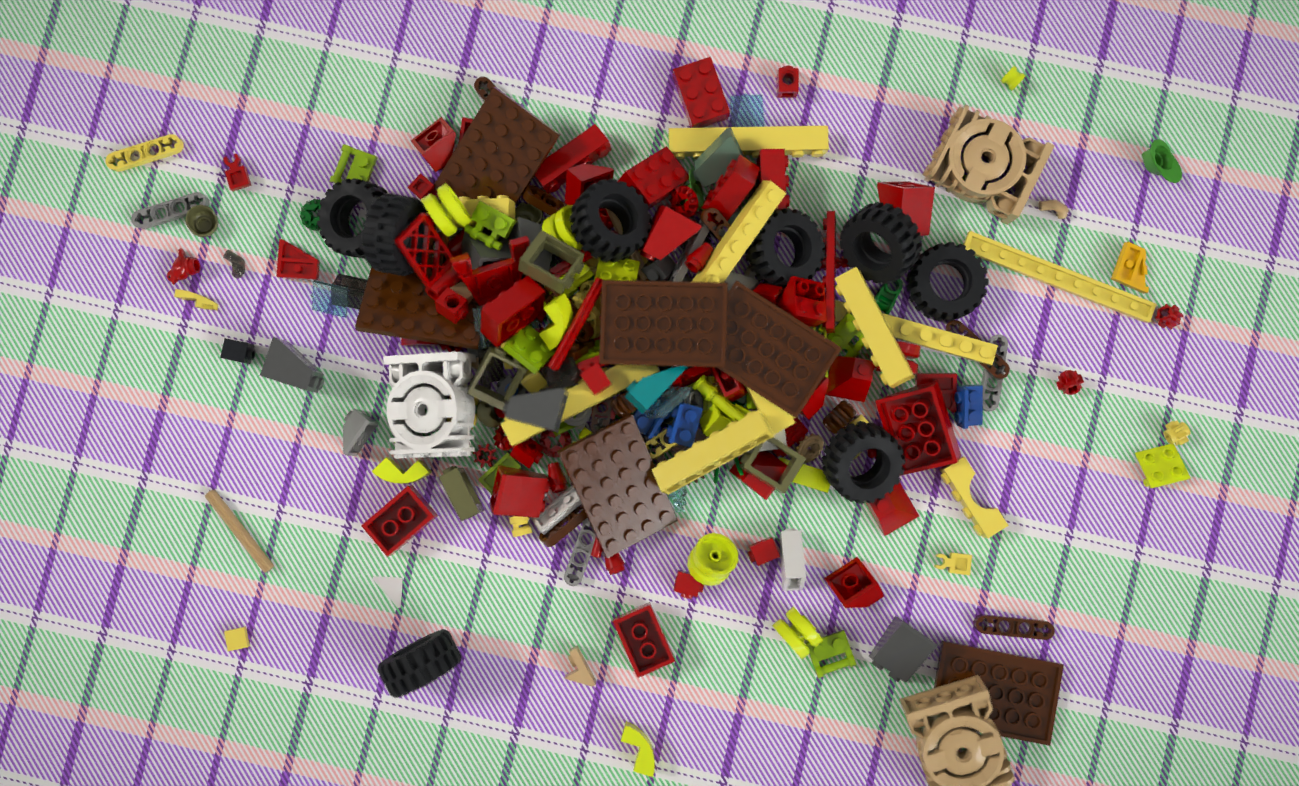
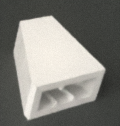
[779,528,806,591]

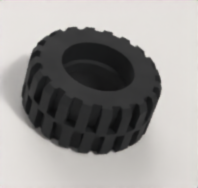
[317,178,387,258]
[570,179,652,262]
[361,194,428,276]
[840,202,922,284]
[745,208,825,288]
[906,242,989,322]
[822,422,905,504]
[377,629,461,698]

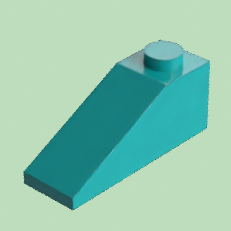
[624,366,688,413]

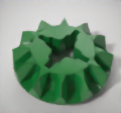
[299,199,321,231]

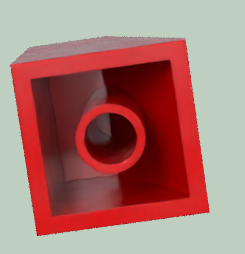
[877,181,935,236]
[639,205,702,261]
[489,465,550,518]

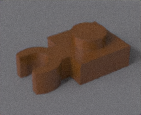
[565,339,595,361]

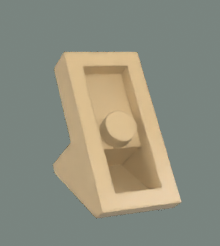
[565,645,596,687]

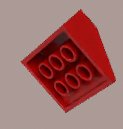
[875,380,961,476]

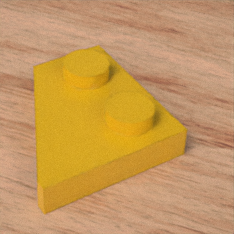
[1111,242,1149,294]

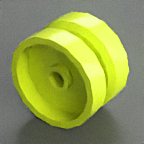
[422,183,472,237]
[542,205,583,250]
[687,533,738,586]
[772,607,824,660]

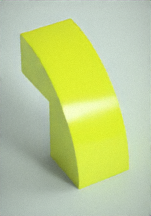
[539,293,573,350]
[372,457,432,484]
[779,457,830,493]
[621,721,655,777]

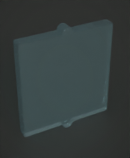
[730,94,764,127]
[311,280,350,318]

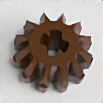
[610,390,637,418]
[822,400,857,434]

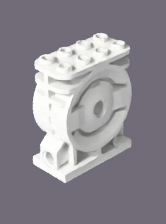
[383,352,476,458]

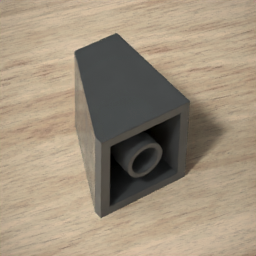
[507,217,552,281]
[461,230,511,270]
[260,337,324,393]
[503,388,569,432]
[869,616,938,682]

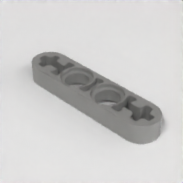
[131,192,210,229]
[981,334,1008,412]
[564,518,596,586]

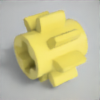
[1163,420,1191,446]

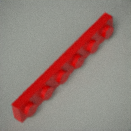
[822,211,836,333]

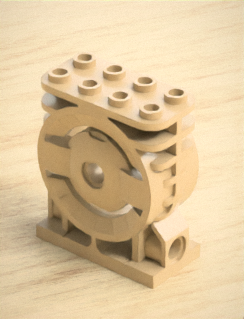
[923,104,1055,225]
[900,675,1015,786]

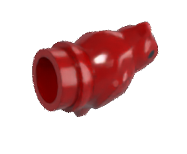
[167,248,200,285]

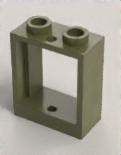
[518,230,585,294]
[467,346,527,411]
[740,437,806,494]
[439,466,484,521]

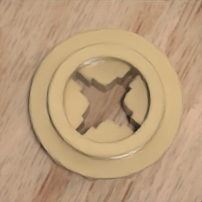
[795,433,824,463]

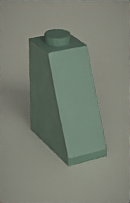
[693,127,744,187]

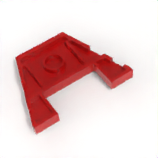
[449,236,530,306]

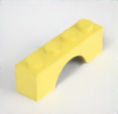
[939,456,1009,538]

